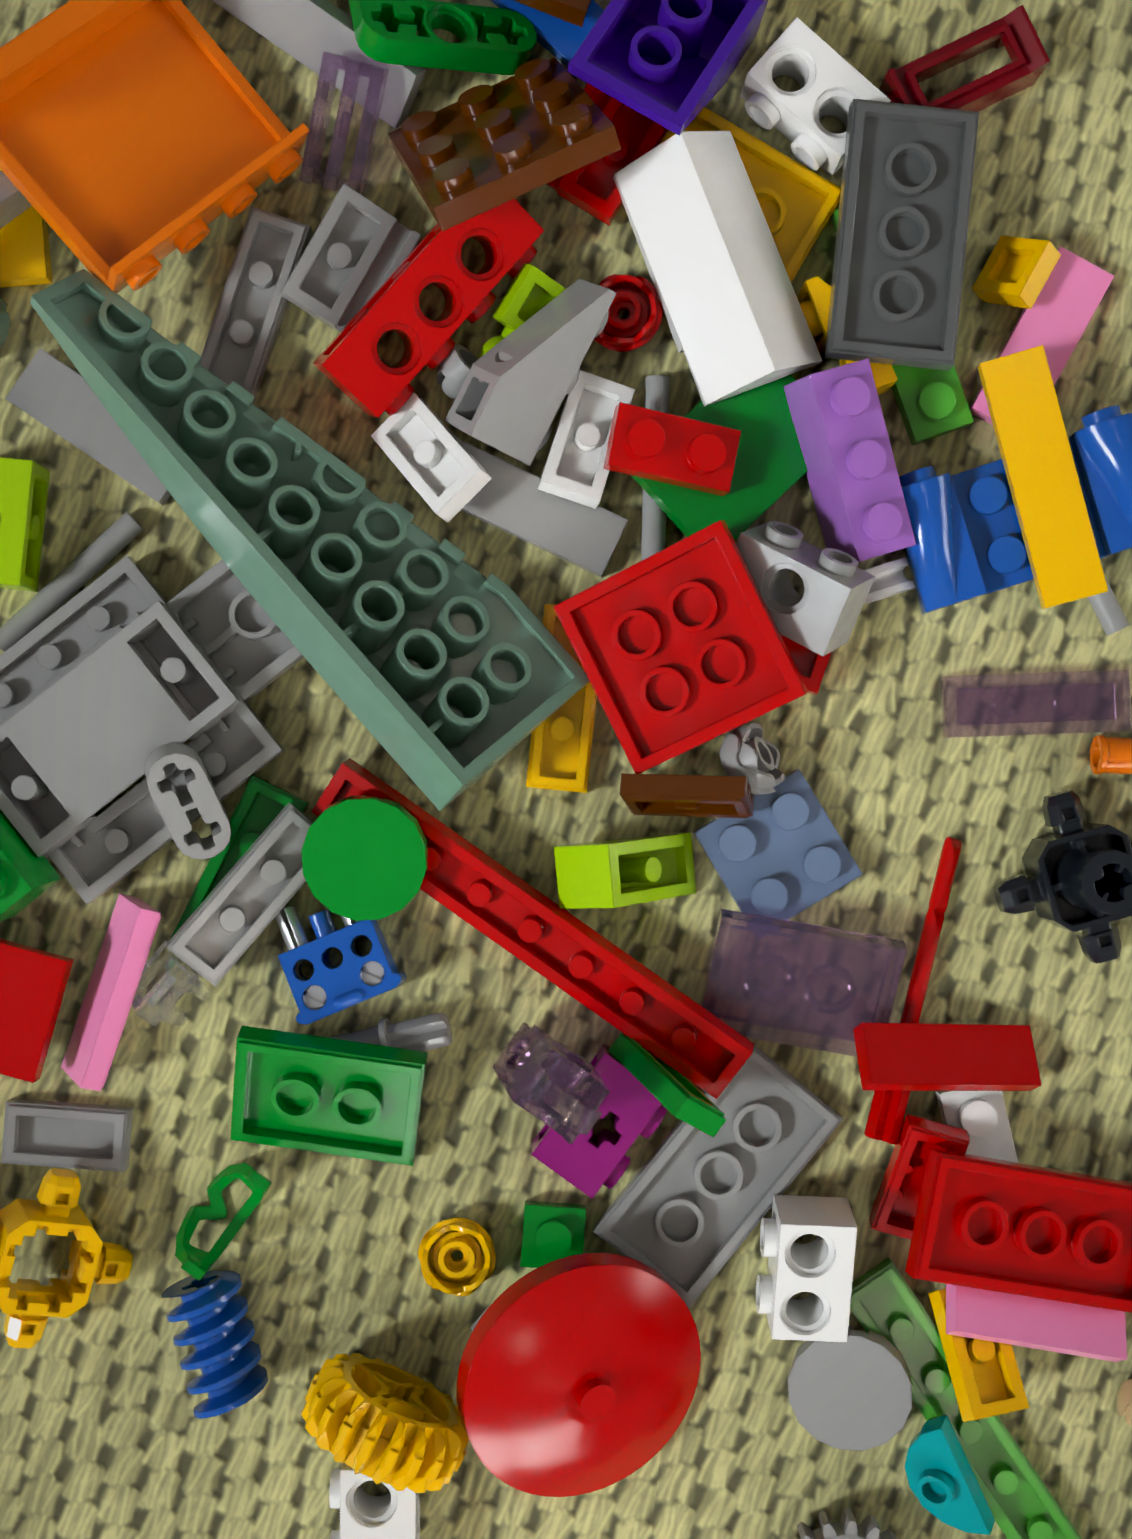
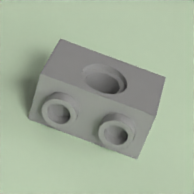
[737,521,875,656]

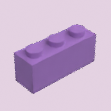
[783,358,916,562]

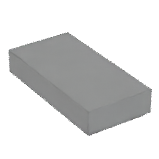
[1,1098,133,1172]

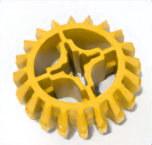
[301,1353,469,1493]

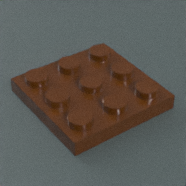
[388,57,621,231]

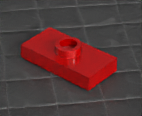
[869,1114,970,1240]

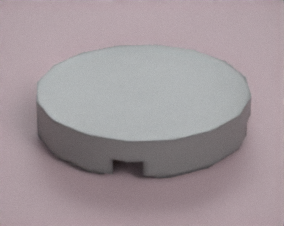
[788,1326,912,1451]

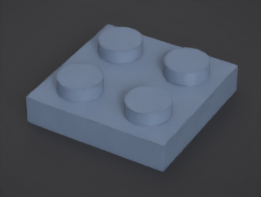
[693,769,863,938]

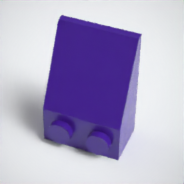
[567,0,768,136]

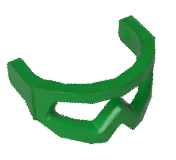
[175,1162,272,1281]

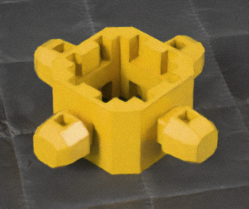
[0,1168,133,1348]

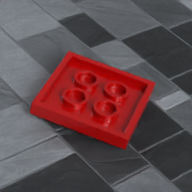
[553,520,808,774]

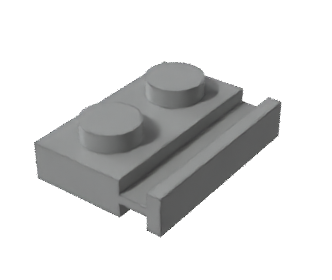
[279,184,421,332]

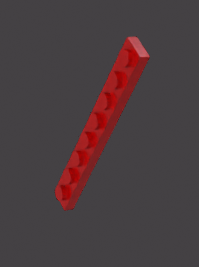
[311,758,755,1099]

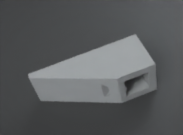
[445,278,617,466]

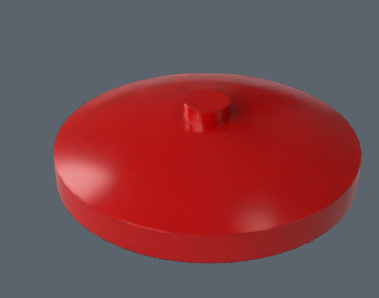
[457,1253,701,1497]

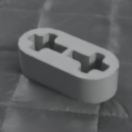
[145,743,231,859]

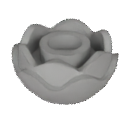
[719,723,785,795]

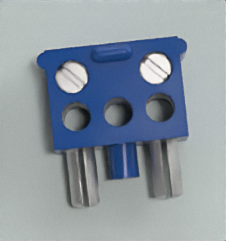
[275,906,407,1025]

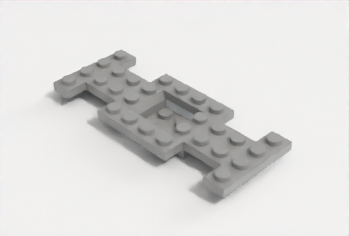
[0,555,304,904]

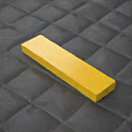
[978,345,1108,609]

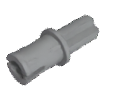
[327,1013,452,1051]

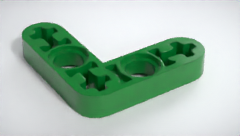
[349,0,537,75]

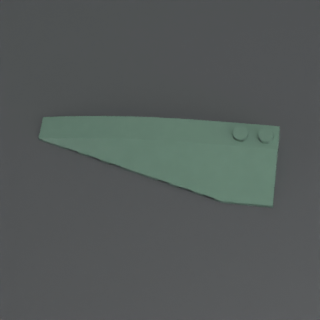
[30,269,589,811]

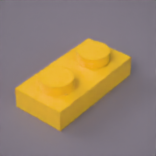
[928,1289,1029,1422]

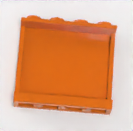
[0,0,310,293]

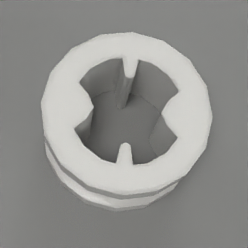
[863,558,916,604]

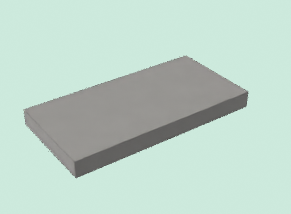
[593,1045,843,1309]

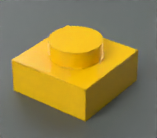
[972,235,1061,309]

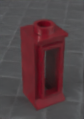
[879,5,1050,112]

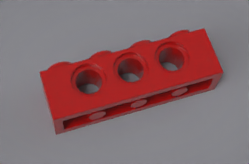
[313,199,545,418]

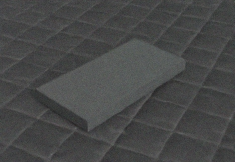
[824,99,979,371]

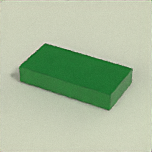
[608,1033,727,1138]

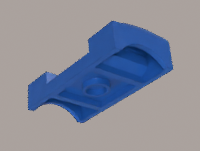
[899,405,1132,614]

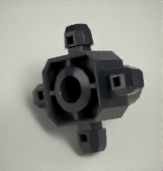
[994,790,1132,964]

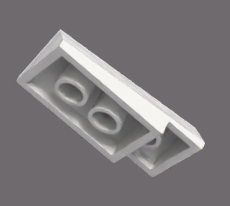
[613,131,822,407]

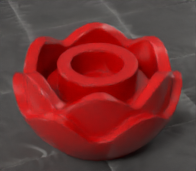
[594,274,662,352]

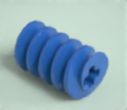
[161,1270,268,1419]

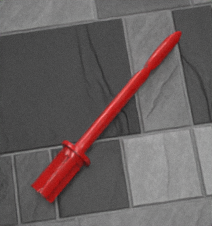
[864,836,962,1145]

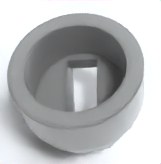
[436,344,478,399]

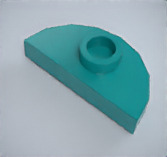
[904,1414,995,1535]

